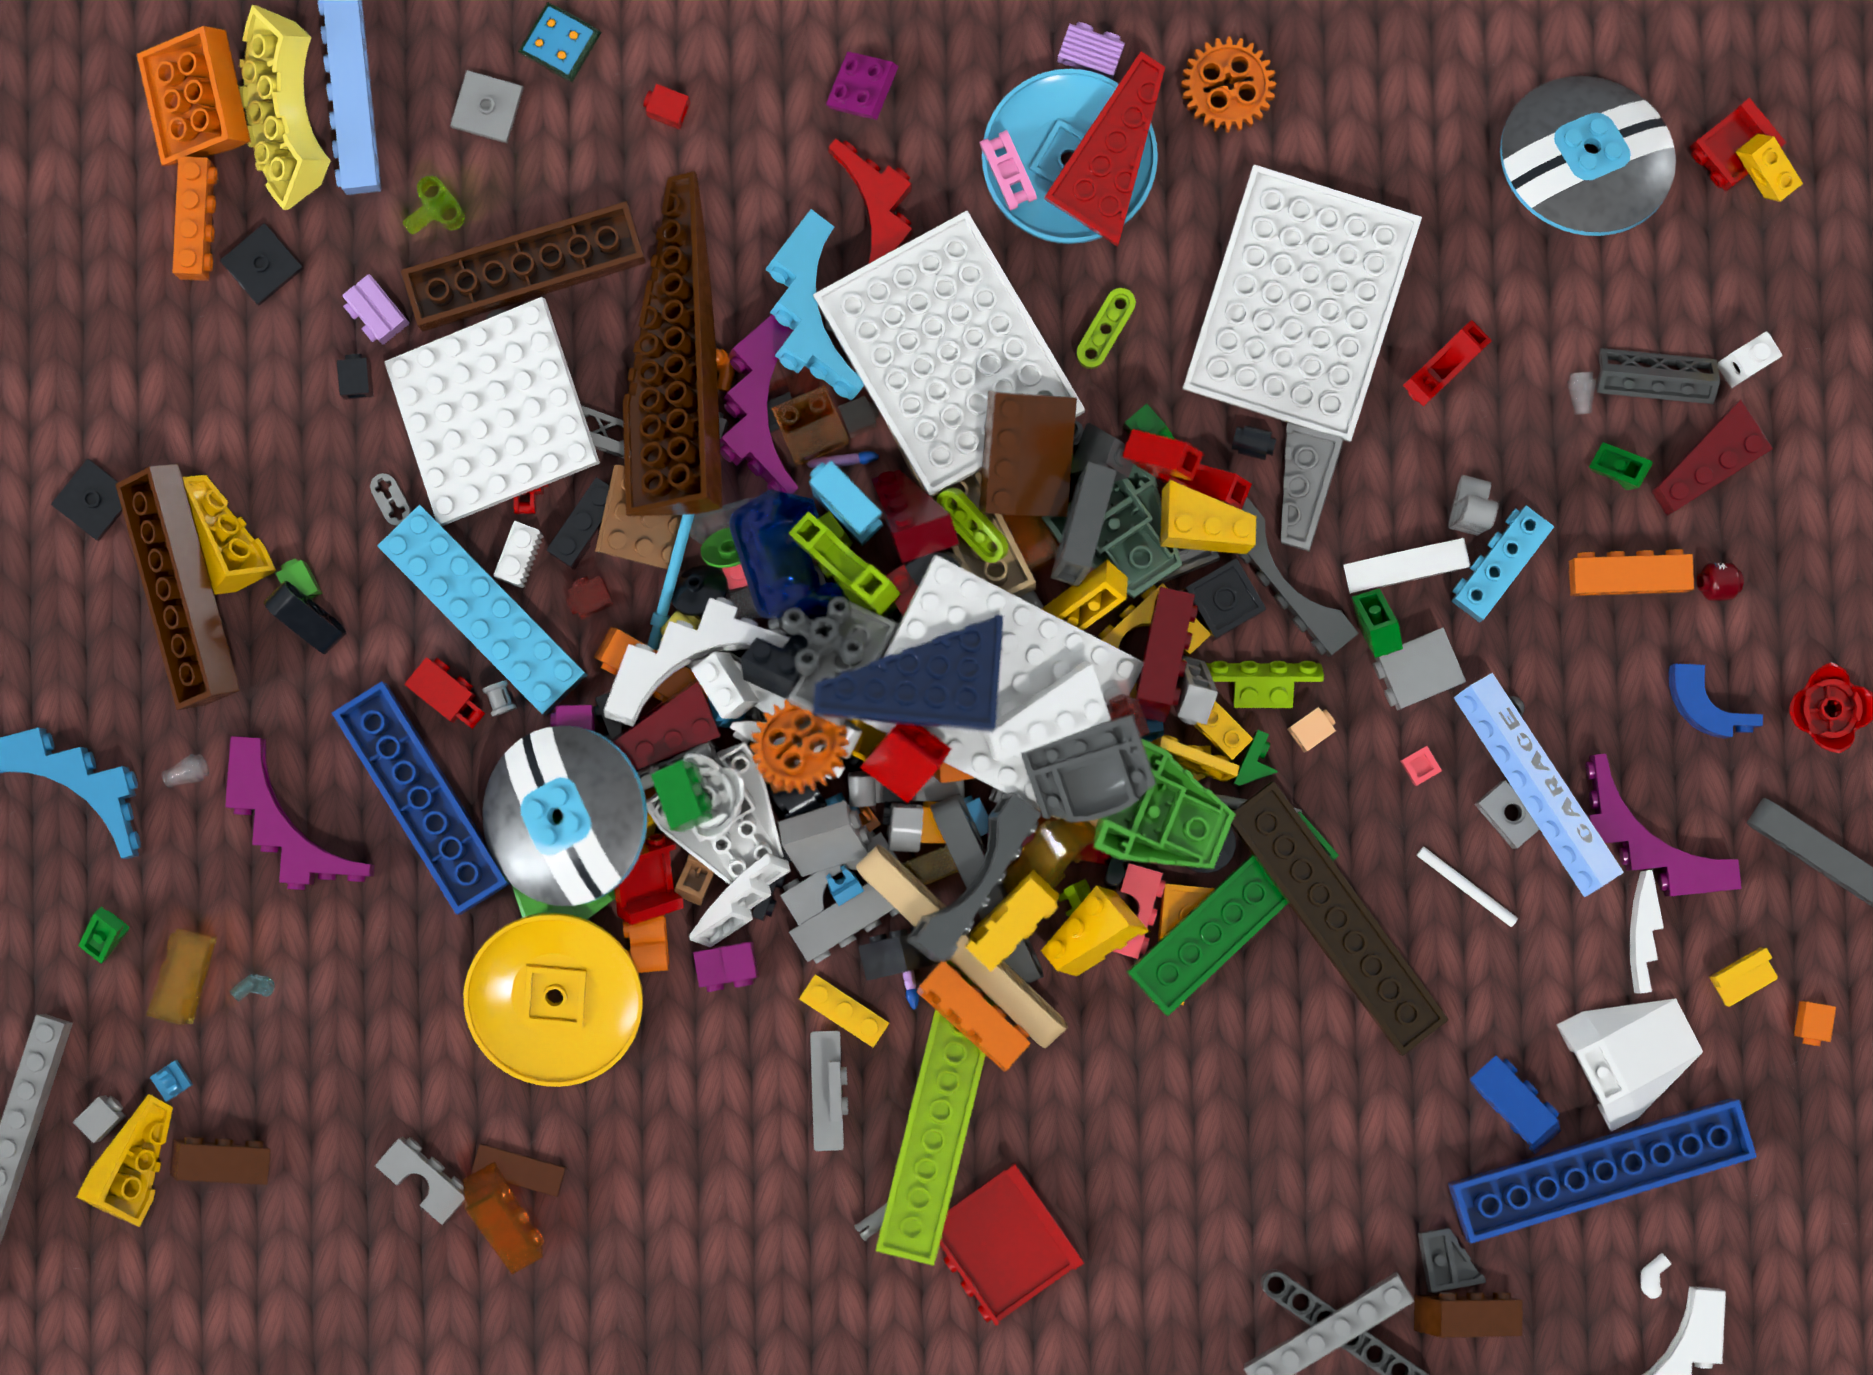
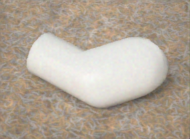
[1641,1253,1671,1299]

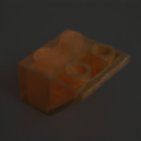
[771,385,849,466]

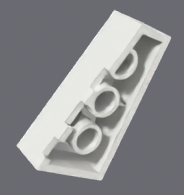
[983,661,1111,761]

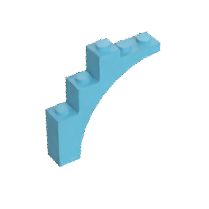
[765,209,864,401]

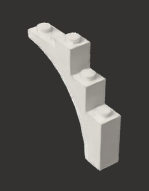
[604,597,790,727]
[1642,1286,1726,1375]

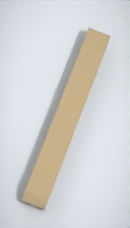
[856,845,1068,1048]

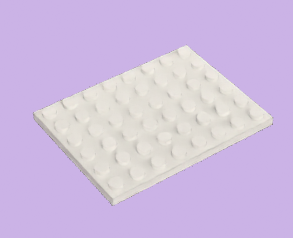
[1182,165,1422,442]
[813,211,1085,497]
[861,555,1144,823]

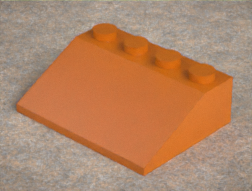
[137,26,251,166]

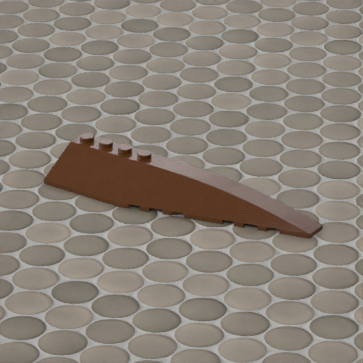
[623,171,723,516]

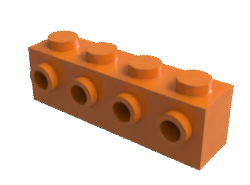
[172,157,218,281]
[1569,549,1694,596]

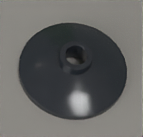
[672,565,728,616]

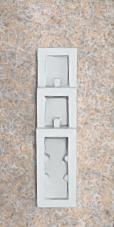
[1344,538,1471,594]
[689,853,790,948]
[1630,870,1664,994]

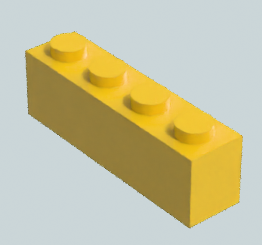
[1041,560,1128,630]

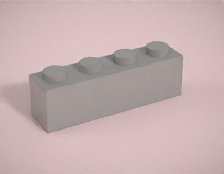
[789,883,900,964]

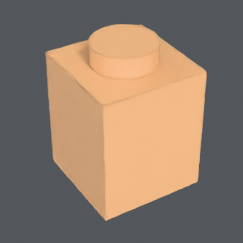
[1287,707,1336,753]

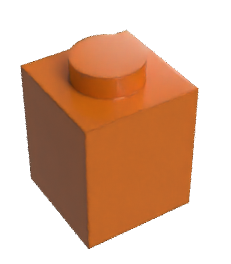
[1794,1001,1836,1046]

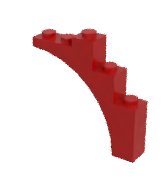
[828,138,912,264]

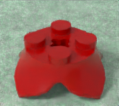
[1789,663,1873,753]

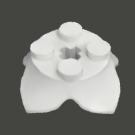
[661,754,745,840]

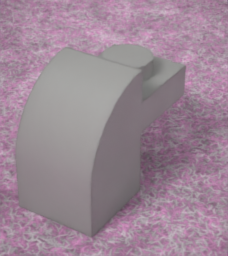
[886,803,923,852]

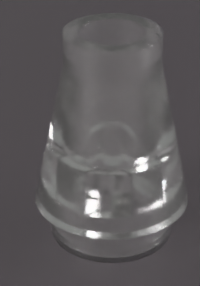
[1567,372,1596,414]
[162,754,209,788]

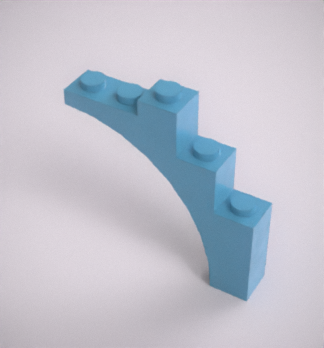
[0,727,141,859]

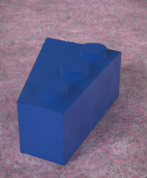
[1470,1056,1561,1155]

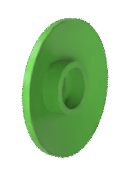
[701,527,759,568]

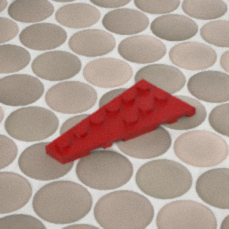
[1044,52,1165,247]

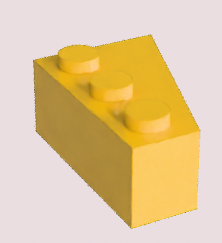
[1160,480,1256,554]
[965,869,1059,972]
[1041,885,1149,976]

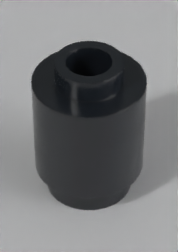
[1232,425,1276,460]

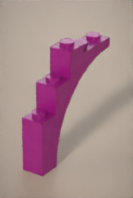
[720,315,799,502]
[225,736,375,890]
[1586,754,1742,897]

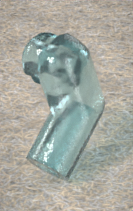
[230,974,275,1002]

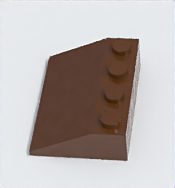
[979,391,1077,517]

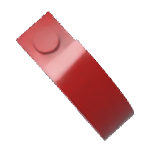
[1403,320,1492,406]

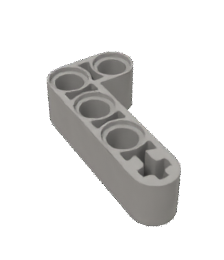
[1448,475,1498,536]
[848,771,965,807]

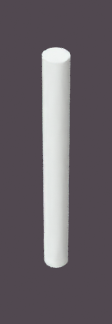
[1416,846,1518,927]

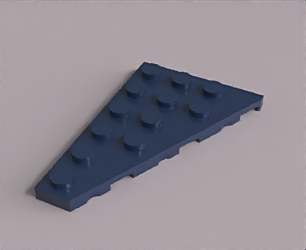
[812,615,1004,732]

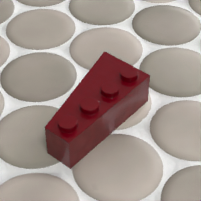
[1651,400,1773,516]
[872,470,959,563]
[1130,587,1198,723]
[610,678,720,770]

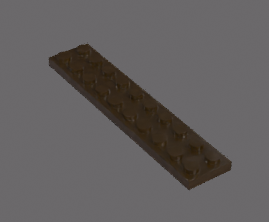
[1231,781,1449,1056]

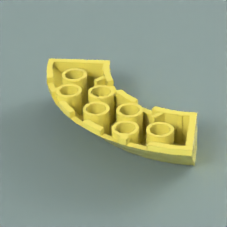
[239,5,331,210]

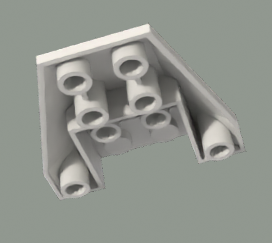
[646,742,784,885]
[1556,998,1703,1132]

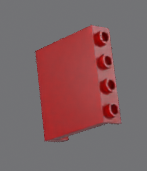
[939,1162,1084,1326]

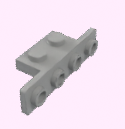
[810,1031,848,1151]

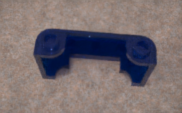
[729,489,845,619]

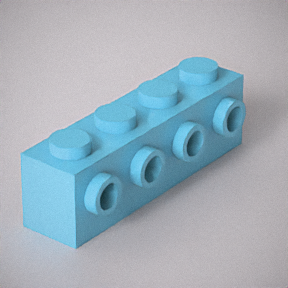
[1451,505,1554,622]

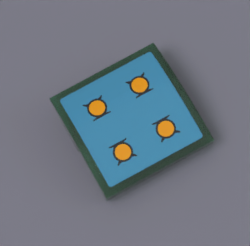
[518,2,601,82]

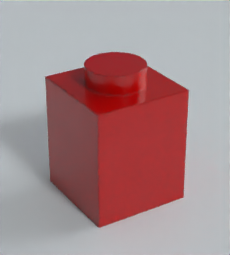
[643,84,691,130]

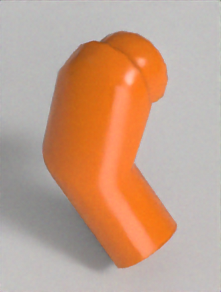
[716,349,736,392]

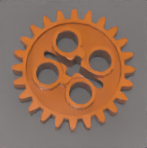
[1181,37,1276,133]
[750,699,849,793]

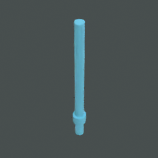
[647,514,695,650]

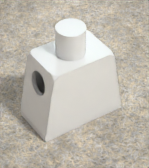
[1717,331,1783,388]

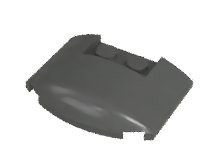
[1021,715,1156,822]

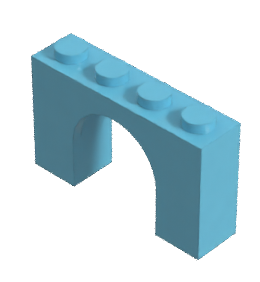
[809,461,883,546]

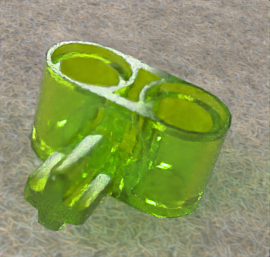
[403,175,465,235]

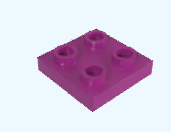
[826,51,899,120]

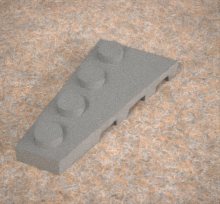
[1281,423,1344,552]

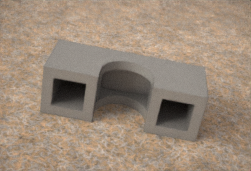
[375,1137,470,1225]

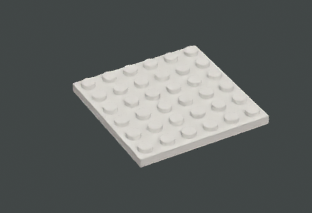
[384,297,600,526]

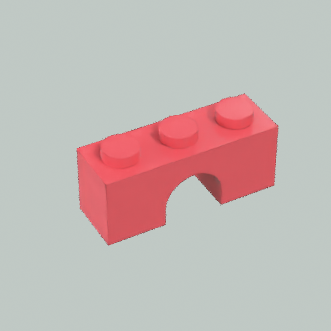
[1112,863,1166,959]

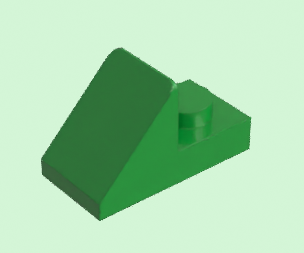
[1589,442,1653,490]
[1231,730,1278,787]
[78,907,130,964]

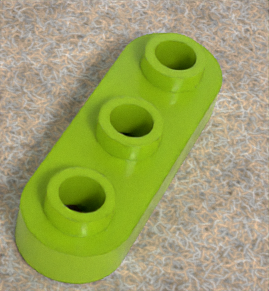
[1076,288,1136,369]
[936,488,1009,563]

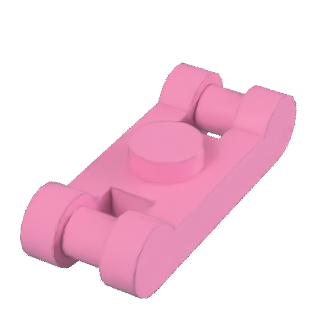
[979,130,1037,211]

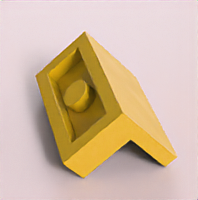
[1709,947,1778,1007]

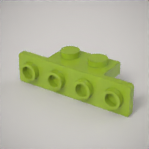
[1206,661,1324,708]

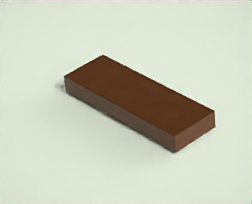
[471,1144,566,1197]

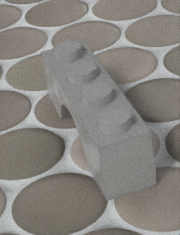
[780,831,899,925]

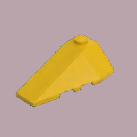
[183,475,276,595]
[76,1094,173,1227]

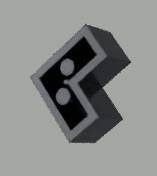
[741,634,809,700]
[859,926,948,981]

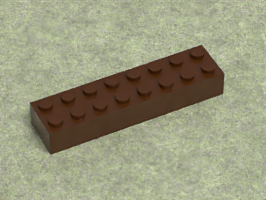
[401,201,646,332]
[115,464,240,710]

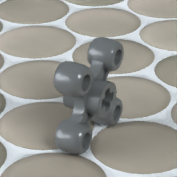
[782,597,865,676]

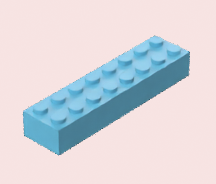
[377,505,588,716]

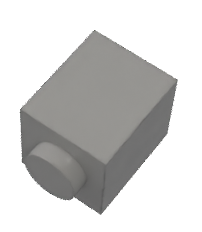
[73,1095,126,1143]

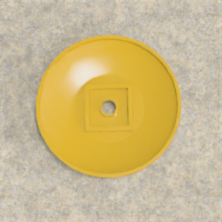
[464,913,643,1087]

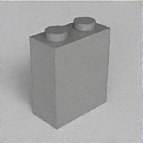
[1373,628,1466,711]
[778,800,871,877]

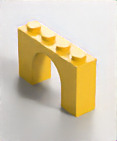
[1098,583,1211,716]

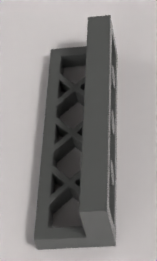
[1596,348,1720,404]

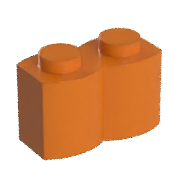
[623,914,670,973]

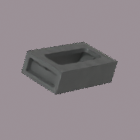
[1050,462,1117,587]

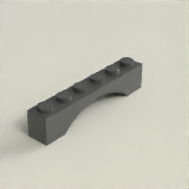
[1237,497,1359,658]
[907,793,1042,962]

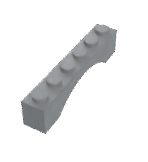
[1244,1272,1414,1375]

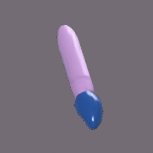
[807,451,879,469]
[903,970,919,1010]

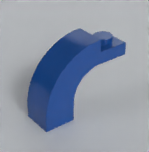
[1669,664,1763,738]

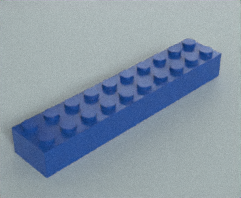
[1448,1098,1757,1243]

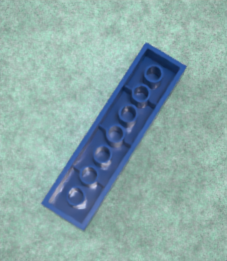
[332,681,511,915]

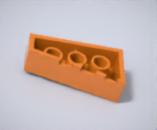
[593,627,710,706]
[917,962,1031,1072]

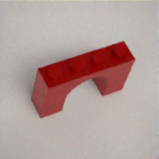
[1122,429,1252,510]

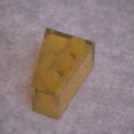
[1002,818,1096,893]
[146,928,217,1025]

